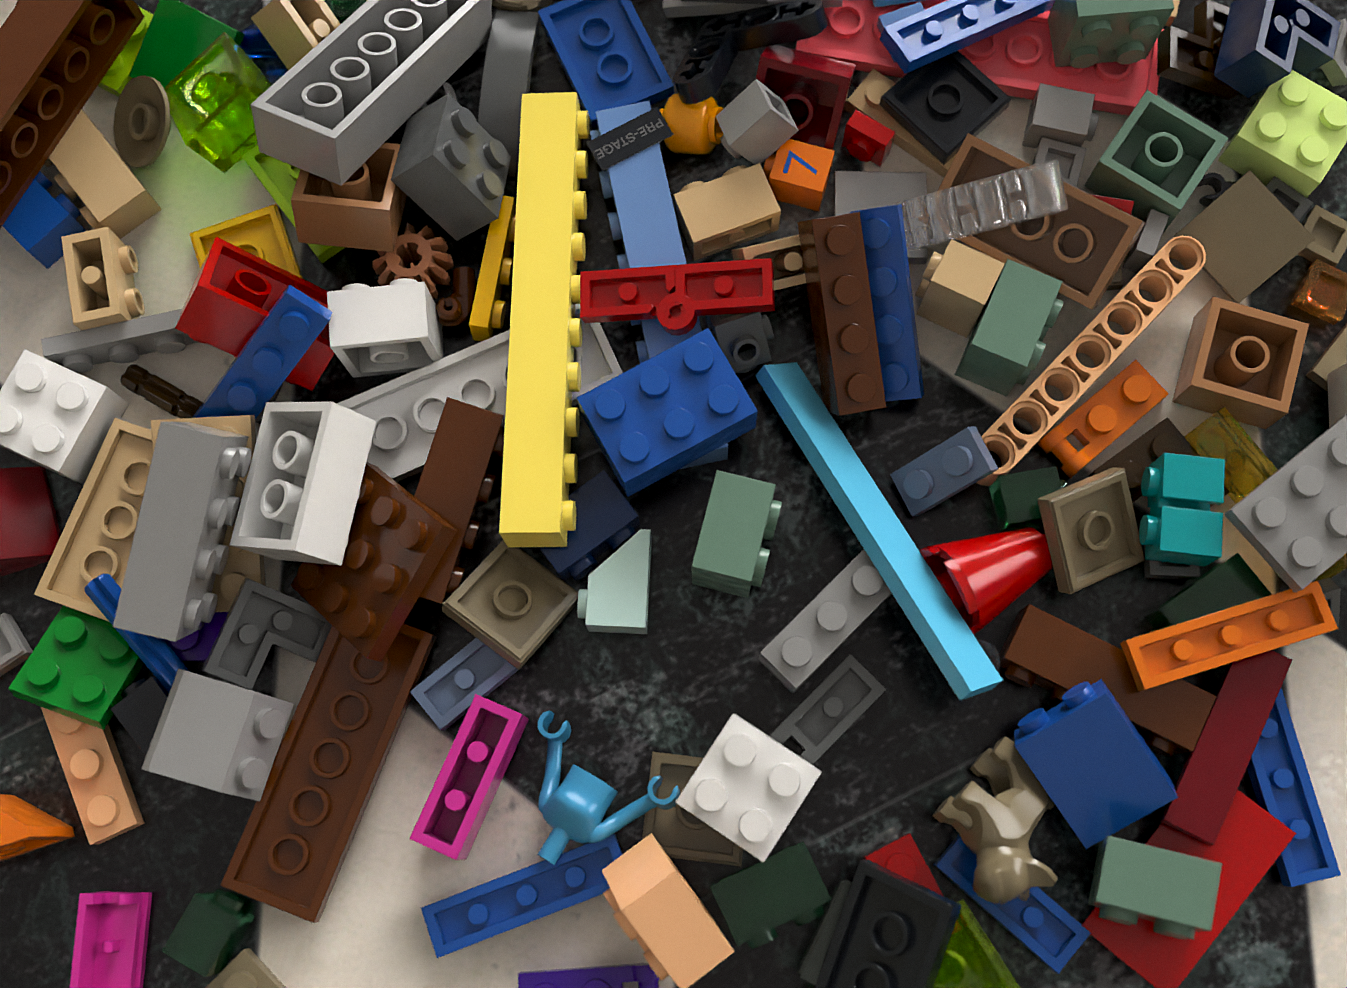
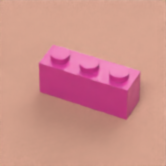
[409,694,529,860]

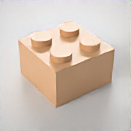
[601,833,734,988]

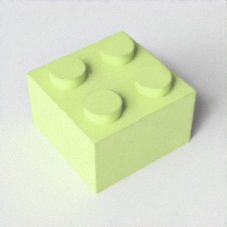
[1218,70,1347,198]

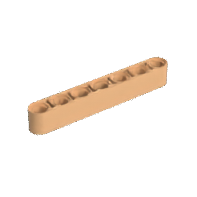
[976,235,1206,486]

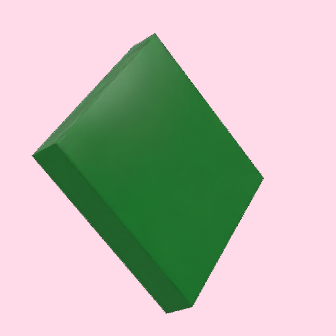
[129,0,245,116]

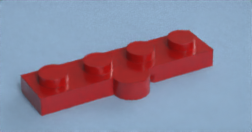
[580,258,775,336]

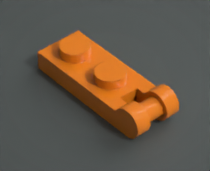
[1037,360,1169,479]

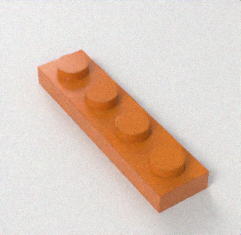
[1120,580,1338,692]

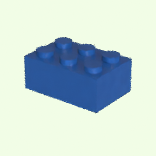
[577,328,758,497]

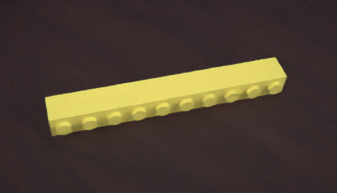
[499,92,590,547]

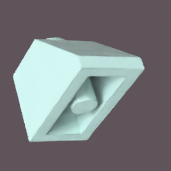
[577,529,652,634]

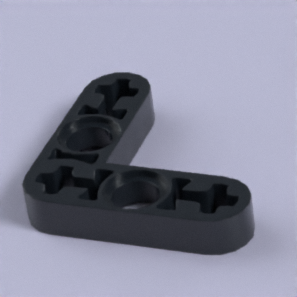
[673,0,828,104]

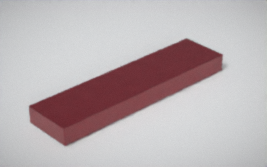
[1160,650,1293,846]

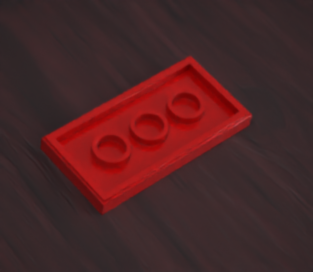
[1081,789,1296,988]

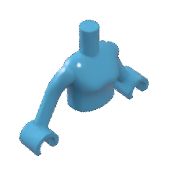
[537,711,680,865]

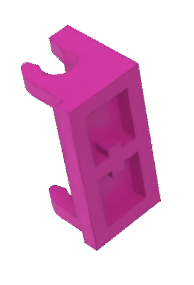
[70,891,152,988]

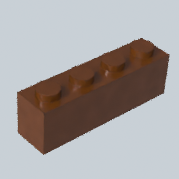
[797,212,886,416]
[414,397,505,604]
[995,604,1217,757]

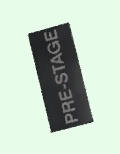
[586,107,674,171]

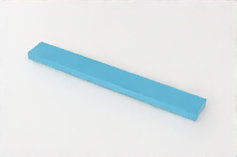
[755,362,1003,700]

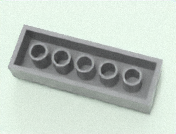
[251,0,492,186]

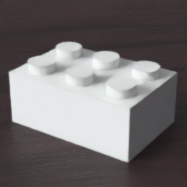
[230,402,376,565]

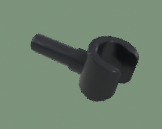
[1197,173,1237,207]

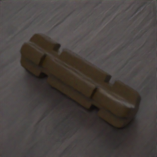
[120,364,203,418]

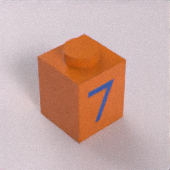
[763,139,835,211]

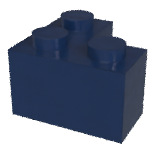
[1214,0,1341,98]

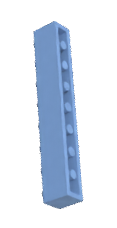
[590,101,728,469]

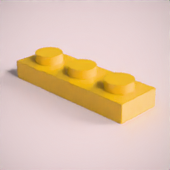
[469,195,516,341]

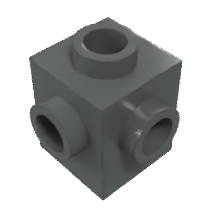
[705,312,774,373]

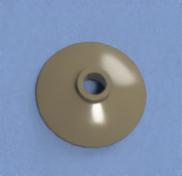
[113,75,171,168]

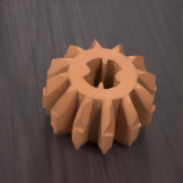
[373,223,454,299]

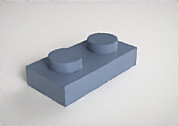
[890,426,998,517]
[410,638,518,731]

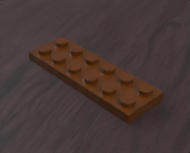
[220,623,437,923]

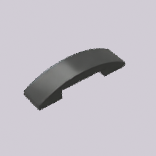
[478,10,541,177]

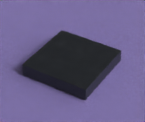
[879,51,1011,165]

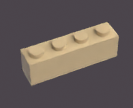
[44,109,161,239]

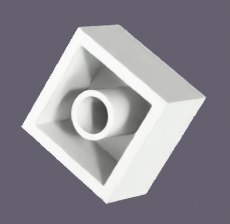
[327,278,444,378]
[0,349,129,485]
[676,714,821,863]

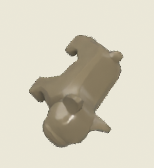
[933,737,1058,905]

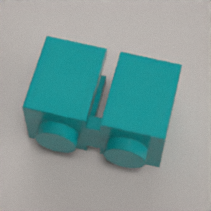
[1139,453,1225,567]

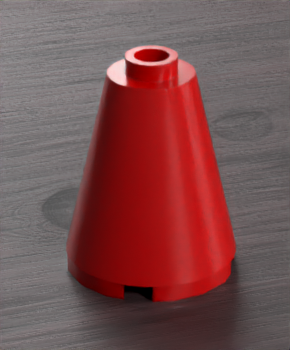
[919,527,1053,635]

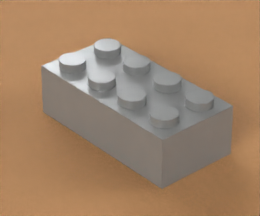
[113,422,252,642]

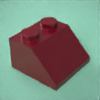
[756,45,856,153]
[0,466,61,577]

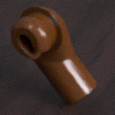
[436,267,476,327]

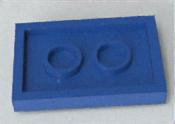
[538,0,674,130]

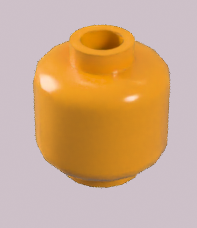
[659,93,724,155]

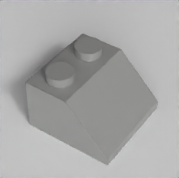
[142,669,294,801]

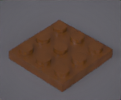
[291,462,457,662]

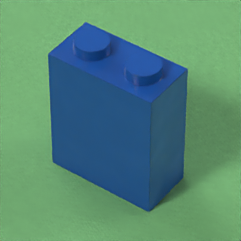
[1014,679,1178,849]

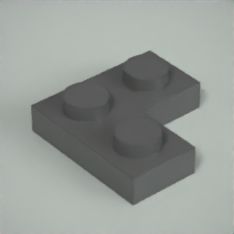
[201,578,332,690]

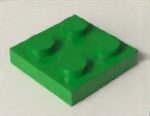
[8,606,144,730]

